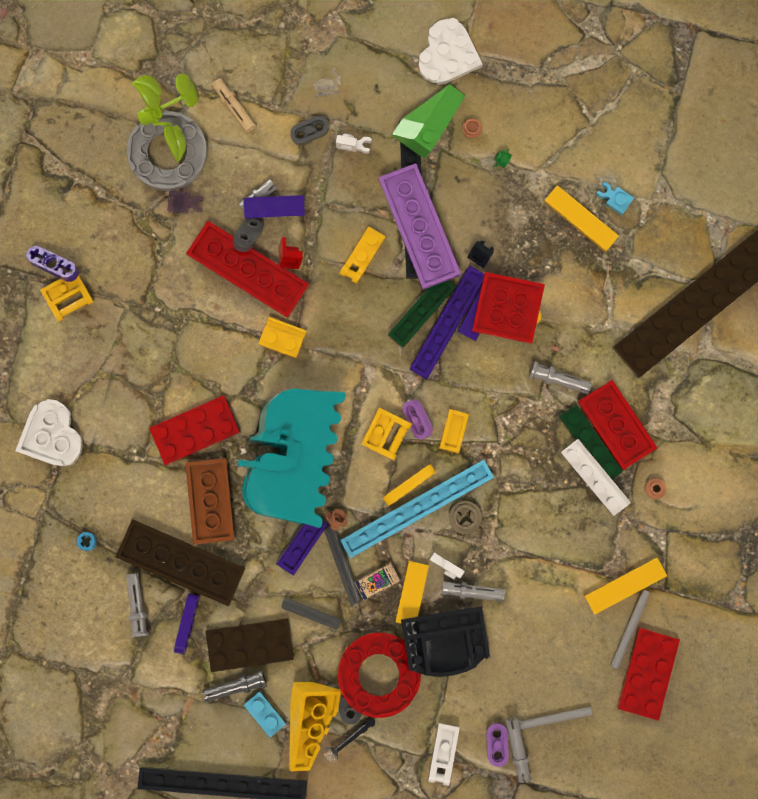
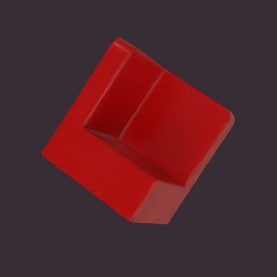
[278,237,303,269]

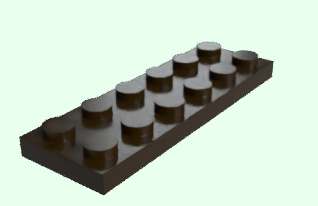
[115,519,246,607]

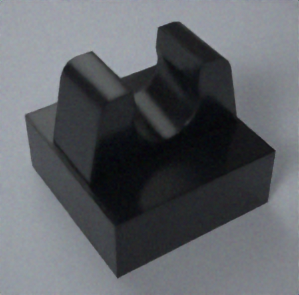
[467,241,494,269]

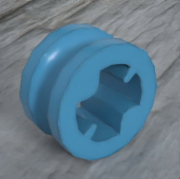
[77,532,97,551]

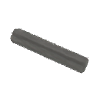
[282,598,341,629]

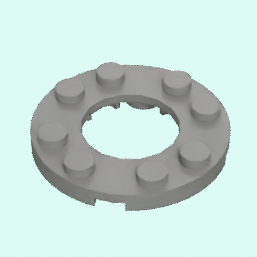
[127,111,207,191]

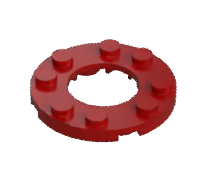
[337,633,421,718]

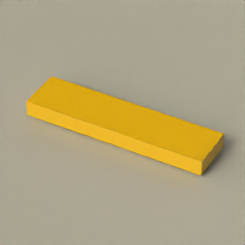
[544,185,619,253]
[584,558,667,615]

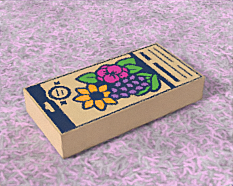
[354,563,400,600]

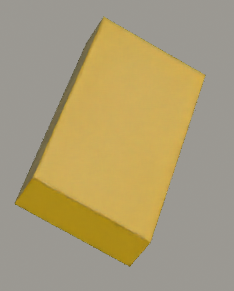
[439,409,469,454]

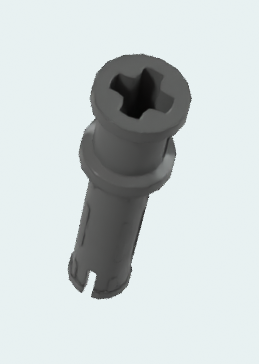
[203,669,267,703]

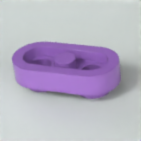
[403,400,433,439]
[486,723,509,767]

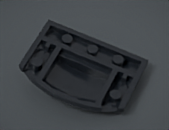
[401,606,490,677]

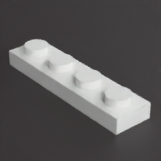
[561,439,631,516]

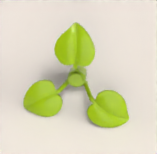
[132,73,198,162]

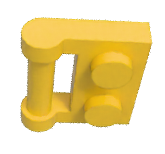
[40,275,94,322]
[361,408,412,461]

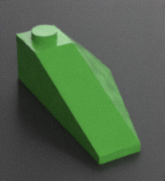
[391,84,466,158]

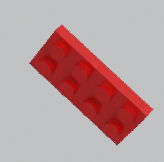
[577,380,657,470]
[149,395,240,466]
[617,628,680,721]

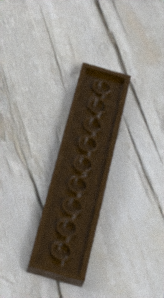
[612,230,758,379]

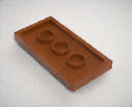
[185,458,235,545]

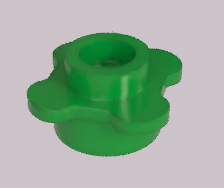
[494,148,512,168]

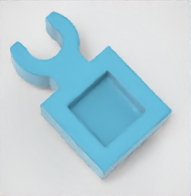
[596,182,634,216]

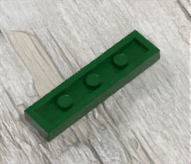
[388,281,456,348]
[559,405,623,479]

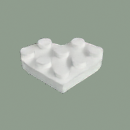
[419,18,483,85]
[15,399,83,466]

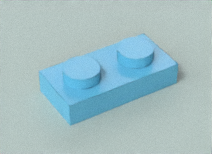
[244,691,287,737]

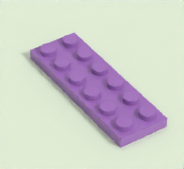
[378,163,461,290]

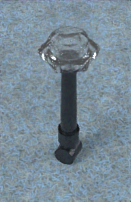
[323,718,375,763]

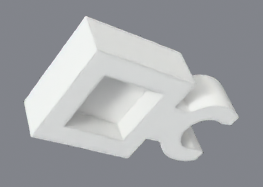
[430,553,465,579]

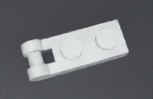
[428,723,460,786]

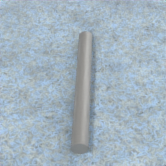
[611,590,650,669]
[512,707,592,730]

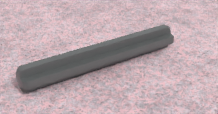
[324,526,361,605]

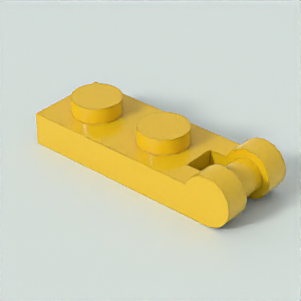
[339,226,386,284]

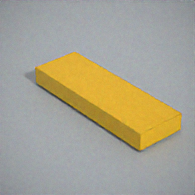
[395,561,429,623]

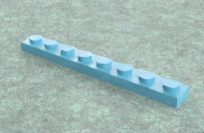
[340,460,494,558]

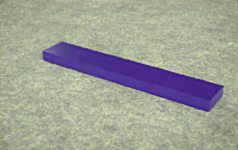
[409,265,484,380]

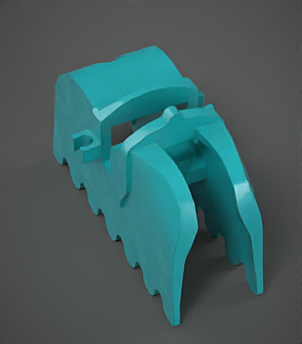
[238,388,346,528]

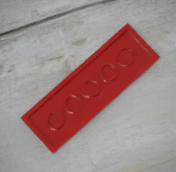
[186,221,310,319]

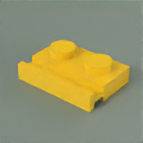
[258,317,307,359]

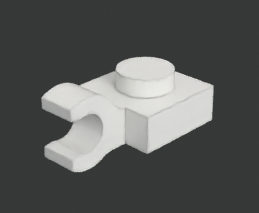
[336,134,372,154]

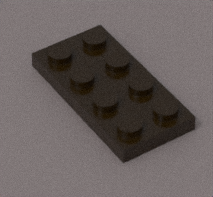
[205,618,294,672]

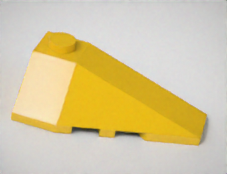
[289,682,341,771]

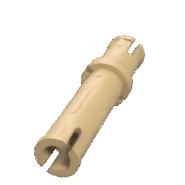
[211,78,256,133]

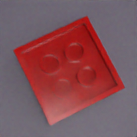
[472,272,545,345]

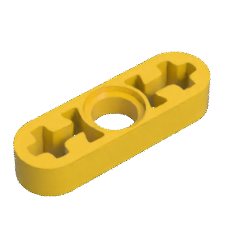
[382,464,436,507]

